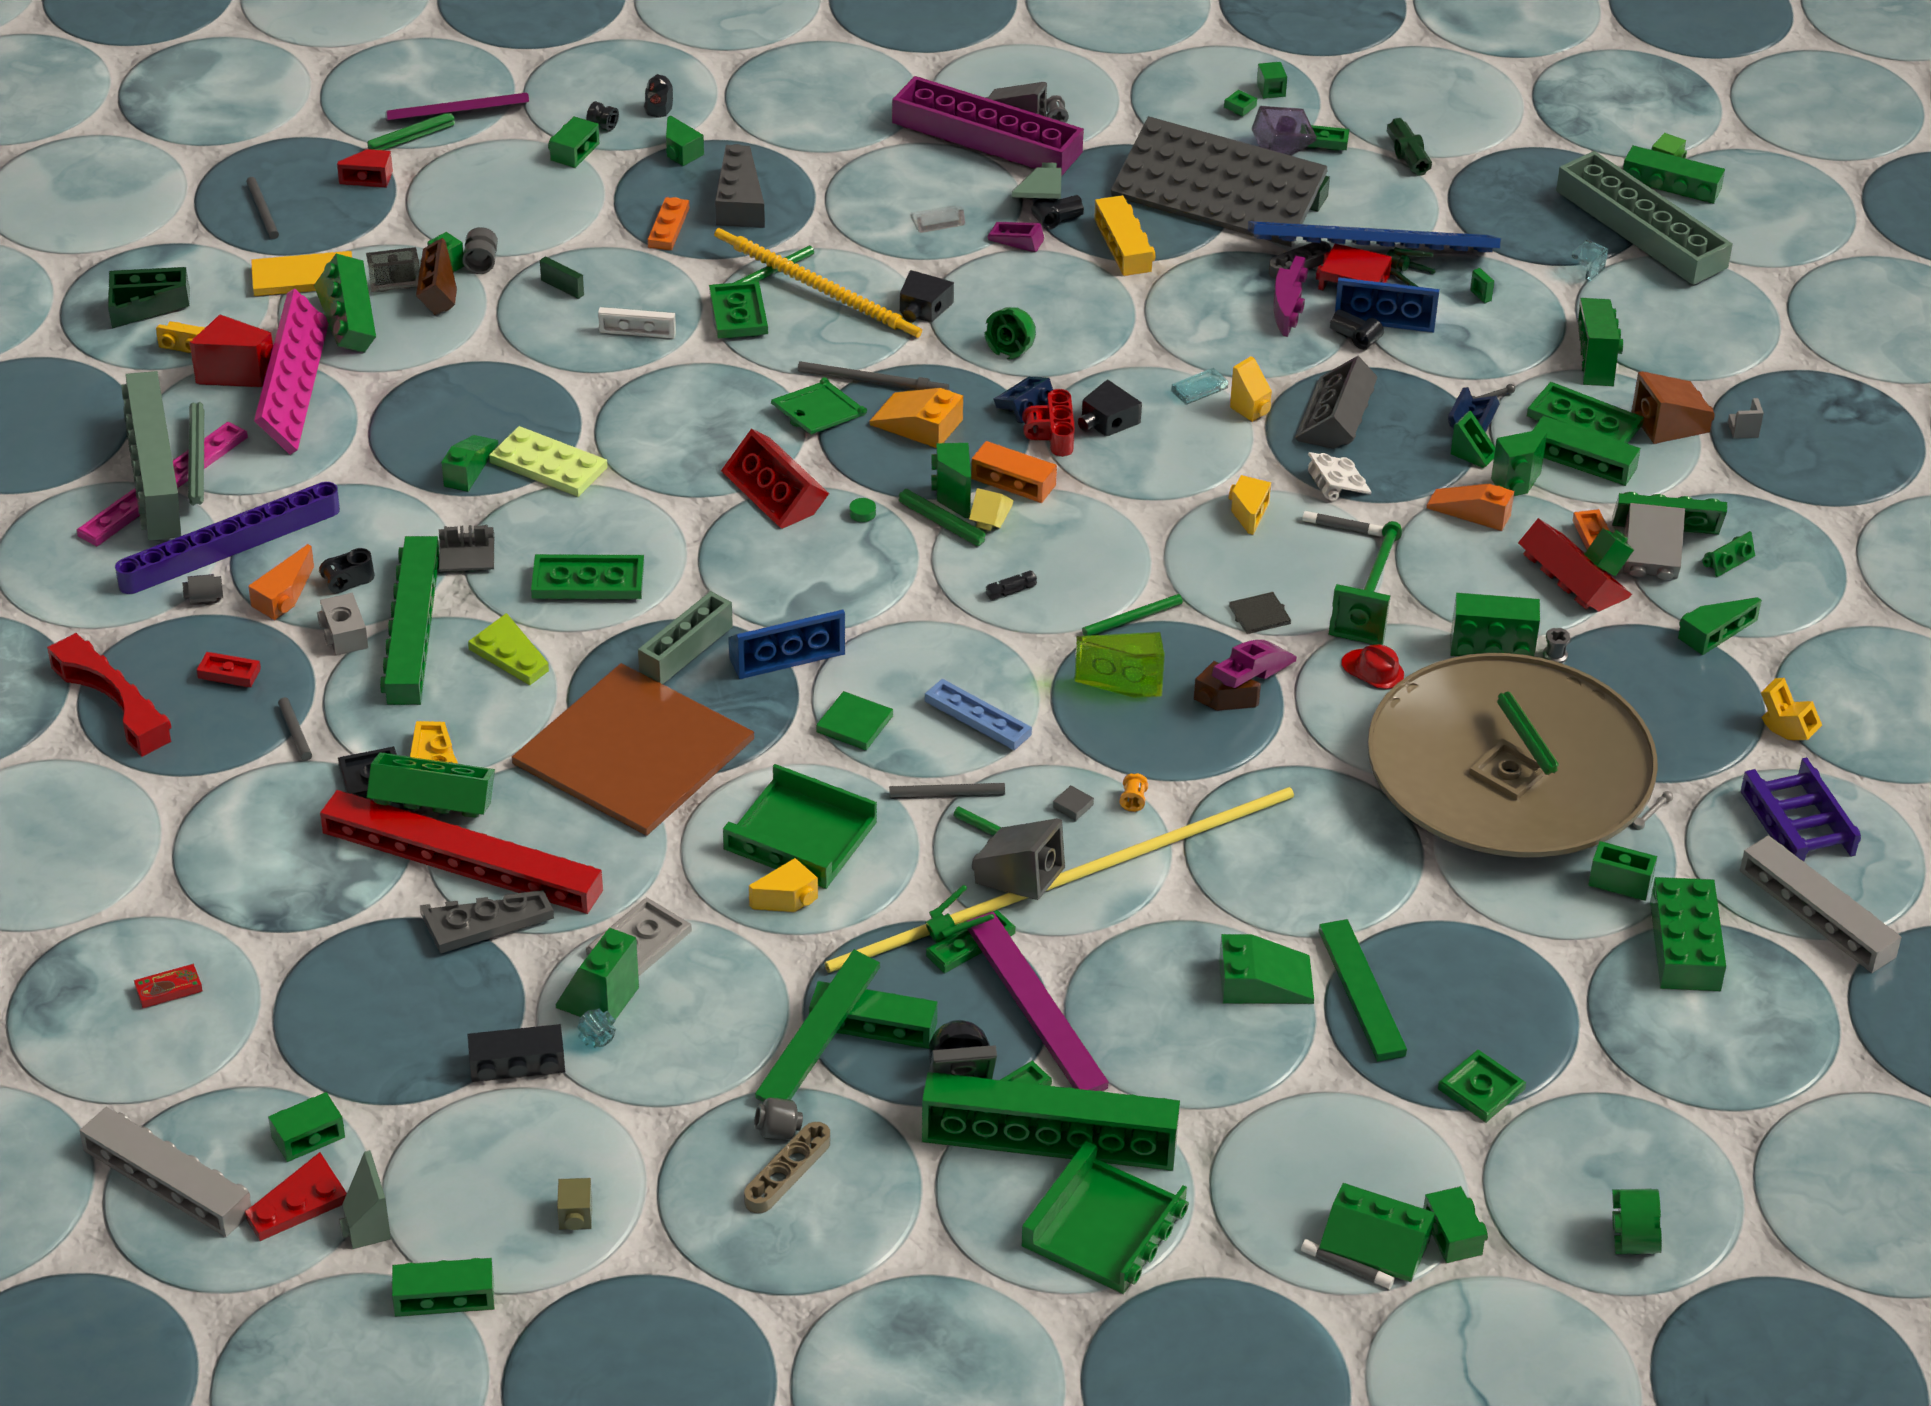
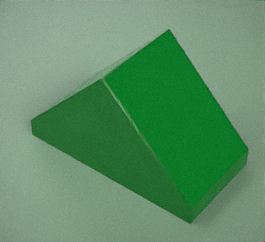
[1450,411,1495,468]

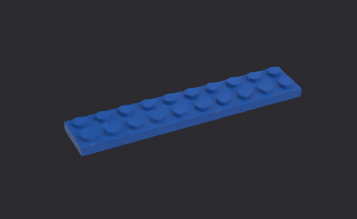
[1248,221,1501,252]

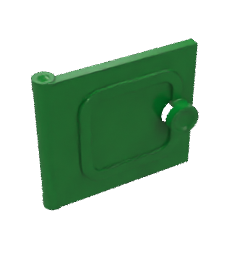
[771,377,867,434]

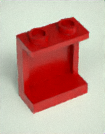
[1316,244,1392,291]

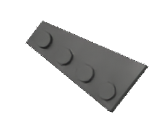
[420,890,554,953]

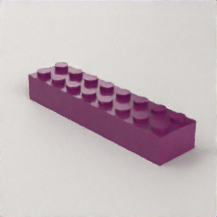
[892,76,1084,176]

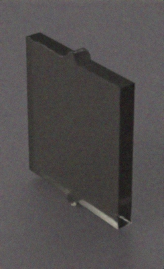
[1229,592,1291,634]

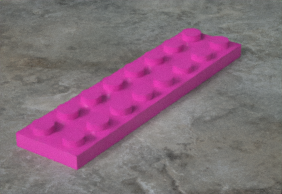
[254,288,328,455]

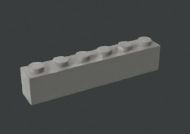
[1740,835,1902,973]
[79,1106,251,1237]

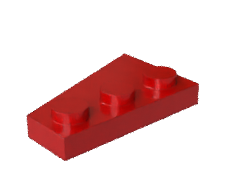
[245,1152,347,1241]

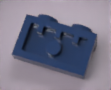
[993,376,1053,423]

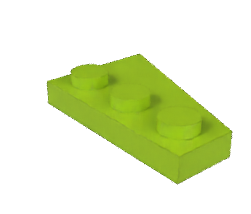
[468,613,549,685]

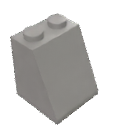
[1623,503,1685,580]

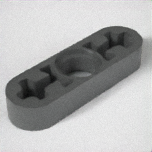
[1269,241,1331,279]

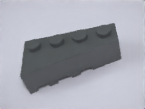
[715,144,765,228]

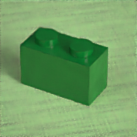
[548,116,600,168]
[1588,841,1658,901]
[268,1092,345,1162]
[1423,1186,1488,1263]

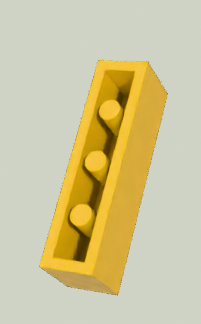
[1094,195,1156,276]

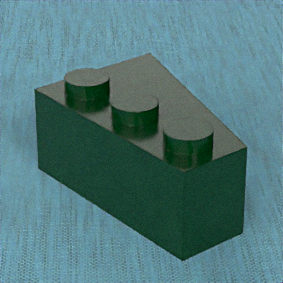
[108,267,190,329]

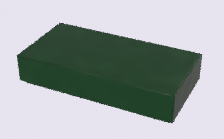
[540,256,584,299]

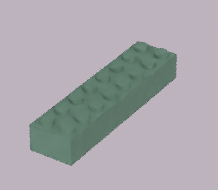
[1556,151,1733,285]
[121,371,181,540]

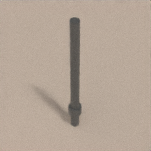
[798,361,949,390]

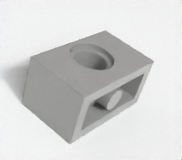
[317,593,368,655]

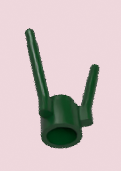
[1386,247,1436,287]

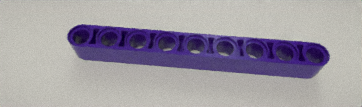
[115,482,340,594]

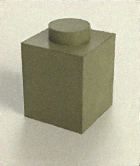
[557,1178,592,1230]

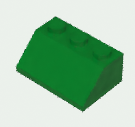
[1319,1183,1435,1282]

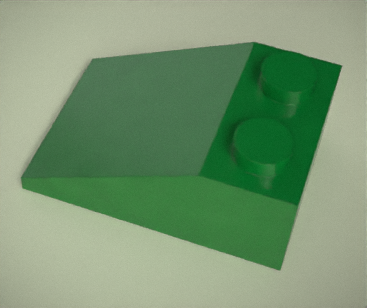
[1219,934,1314,1004]

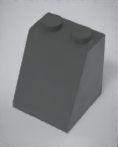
[972,818,1065,900]

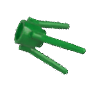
[925,885,994,943]

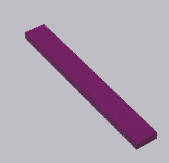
[967,912,1109,1091]

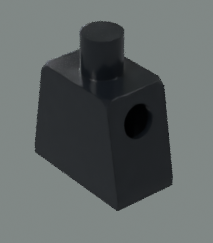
[899,270,954,323]
[1078,379,1142,436]

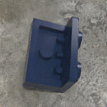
[1448,387,1500,433]

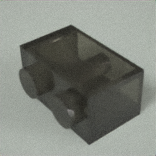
[366,247,420,292]

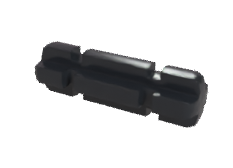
[986,570,1037,600]

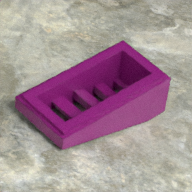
[987,222,1044,252]

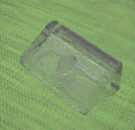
[910,205,965,233]

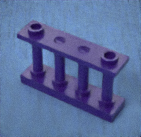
[1740,757,1861,862]

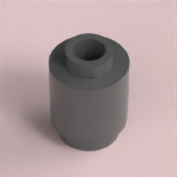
[182,574,223,604]

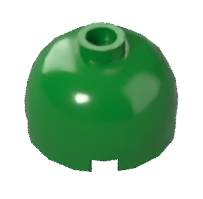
[984,307,1036,359]

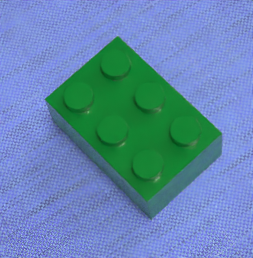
[1450,592,1540,657]

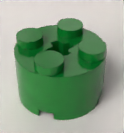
[1612,1188,1662,1254]

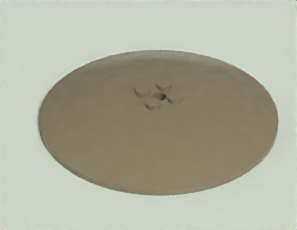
[1368,653,1658,857]

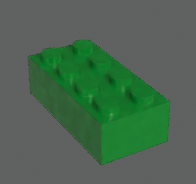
[367,753,495,818]
[1650,877,1726,991]

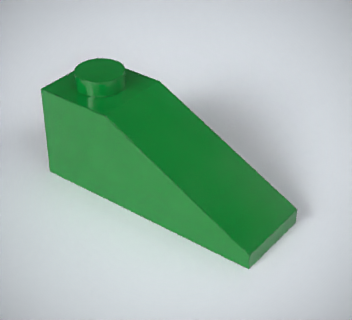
[441,435,498,492]
[1678,597,1762,655]

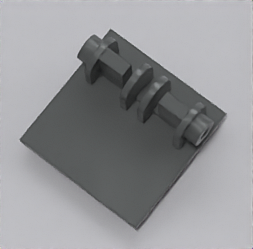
[439,525,495,572]

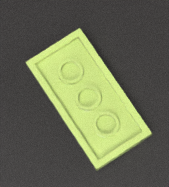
[489,426,608,497]

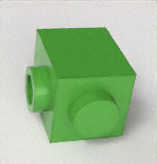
[1651,133,1687,158]

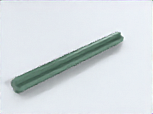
[188,402,205,506]

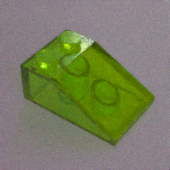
[1074,632,1165,698]

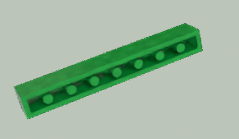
[380,536,440,705]

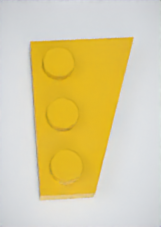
[410,721,458,764]

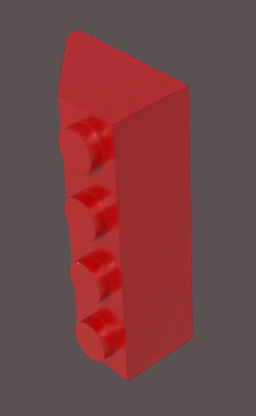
[721,428,830,529]
[1518,518,1632,611]

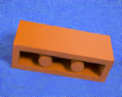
[971,441,1057,503]

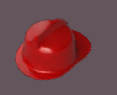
[1342,645,1404,689]

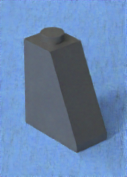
[985,82,1047,117]

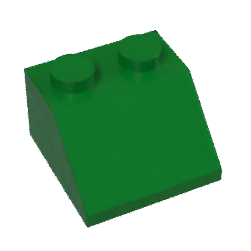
[1491,428,1548,496]
[931,443,971,518]

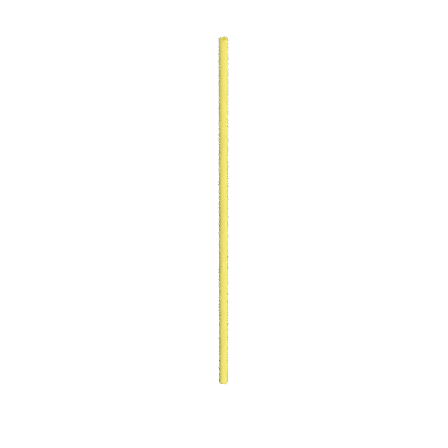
[825,787,1294,973]

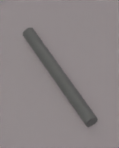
[246,177,279,239]
[889,783,1005,798]

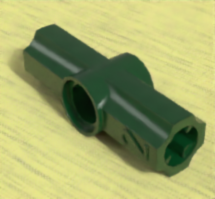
[1386,118,1432,176]

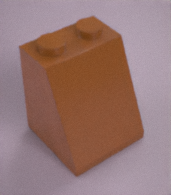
[1631,371,1714,444]

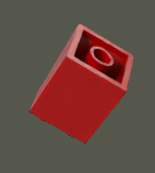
[190,314,273,387]

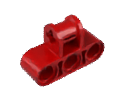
[1022,389,1075,457]

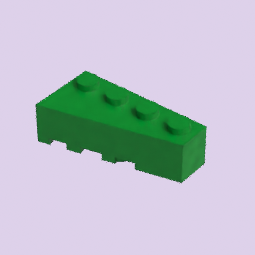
[314,253,376,353]
[1578,298,1623,386]

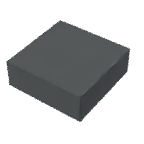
[1053,785,1094,821]

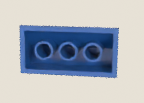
[1335,277,1440,333]
[728,609,845,679]

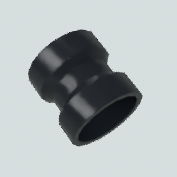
[586,101,619,131]

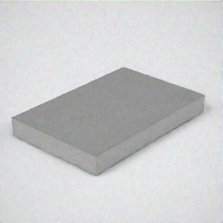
[586,897,692,976]

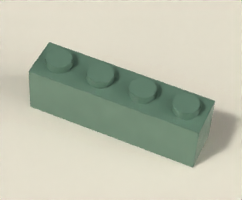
[638,591,733,684]

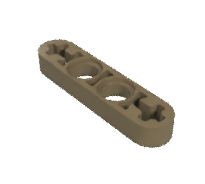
[744,1122,830,1213]

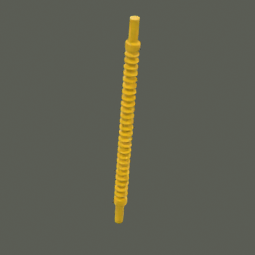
[714,228,922,338]

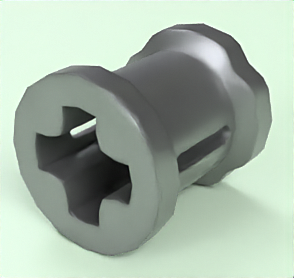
[1046,95,1069,123]
[1543,628,1571,664]

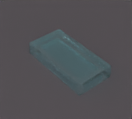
[1171,368,1228,405]

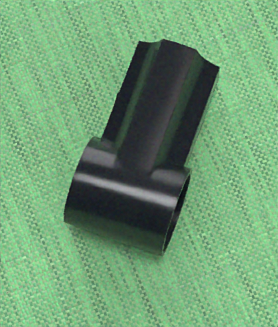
[1031,195,1084,230]
[1330,309,1384,350]

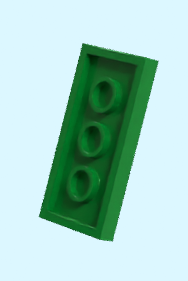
[1526,381,1644,444]
[1612,492,1728,535]
[531,554,644,599]

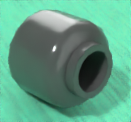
[754,1097,803,1141]

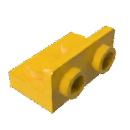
[156,321,205,353]

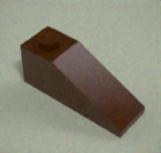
[416,238,457,316]

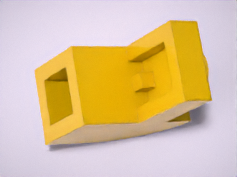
[1761,678,1822,741]

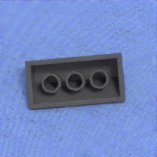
[1295,355,1378,449]

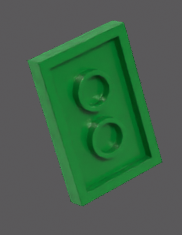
[709,281,768,338]

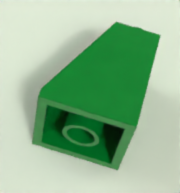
[556,927,639,1028]

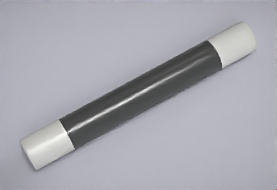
[1303,511,1383,537]
[1301,1239,1395,1290]

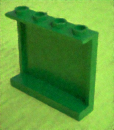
[723,764,877,889]
[1021,1141,1189,1294]

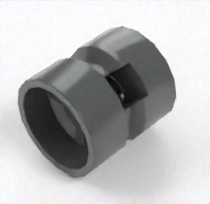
[463,227,498,274]

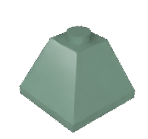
[1012,163,1061,199]
[339,1150,391,1249]

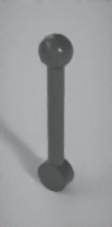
[1472,384,1516,399]

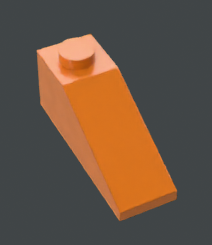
[1427,484,1514,531]
[248,544,314,620]

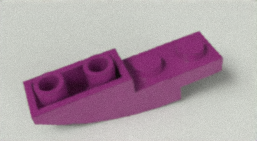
[1274,256,1308,337]
[1212,639,1297,688]

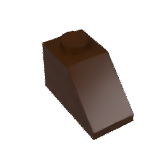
[1194,661,1261,711]

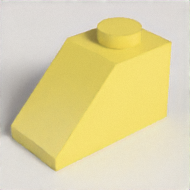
[969,488,1014,531]

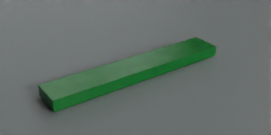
[1319,919,1407,1062]
[755,949,881,1102]

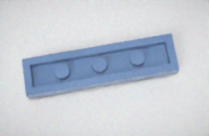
[925,679,1032,750]

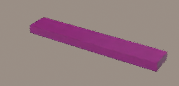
[385,92,529,120]

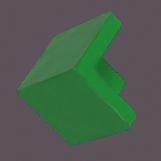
[1257,62,1288,99]

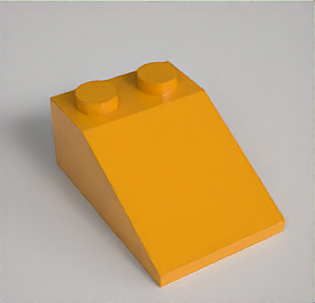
[870,388,963,448]

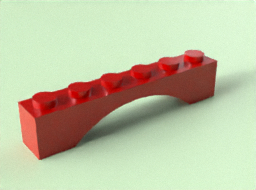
[47,633,172,757]

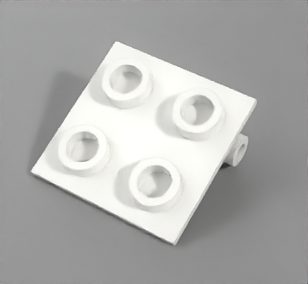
[1308,452,1372,501]

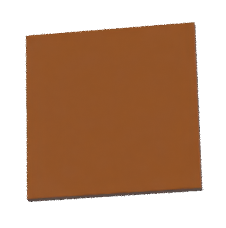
[512,663,754,836]

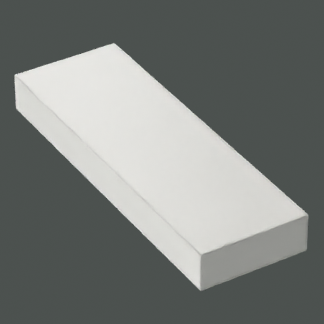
[598,307,676,339]

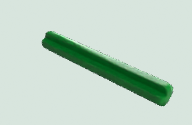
[367,112,455,150]
[899,489,986,546]
[1497,691,1559,775]

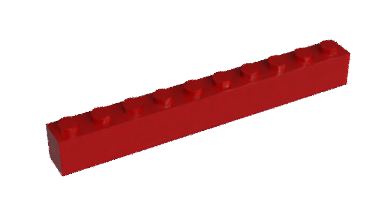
[320,790,603,914]

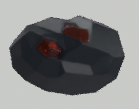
[644,74,673,118]

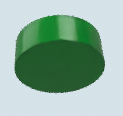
[849,498,876,522]

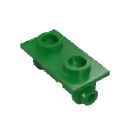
[1702,531,1755,577]

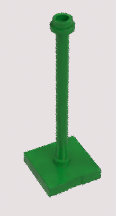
[1328,521,1402,645]

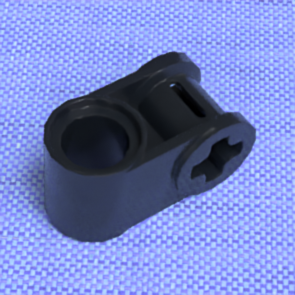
[319,548,375,593]

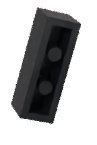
[467,1024,565,1082]

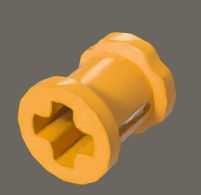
[1119,773,1148,812]

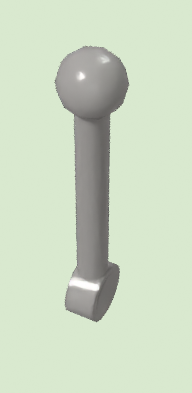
[1633,791,1673,830]

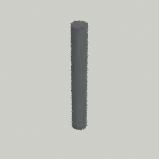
[278,697,312,761]

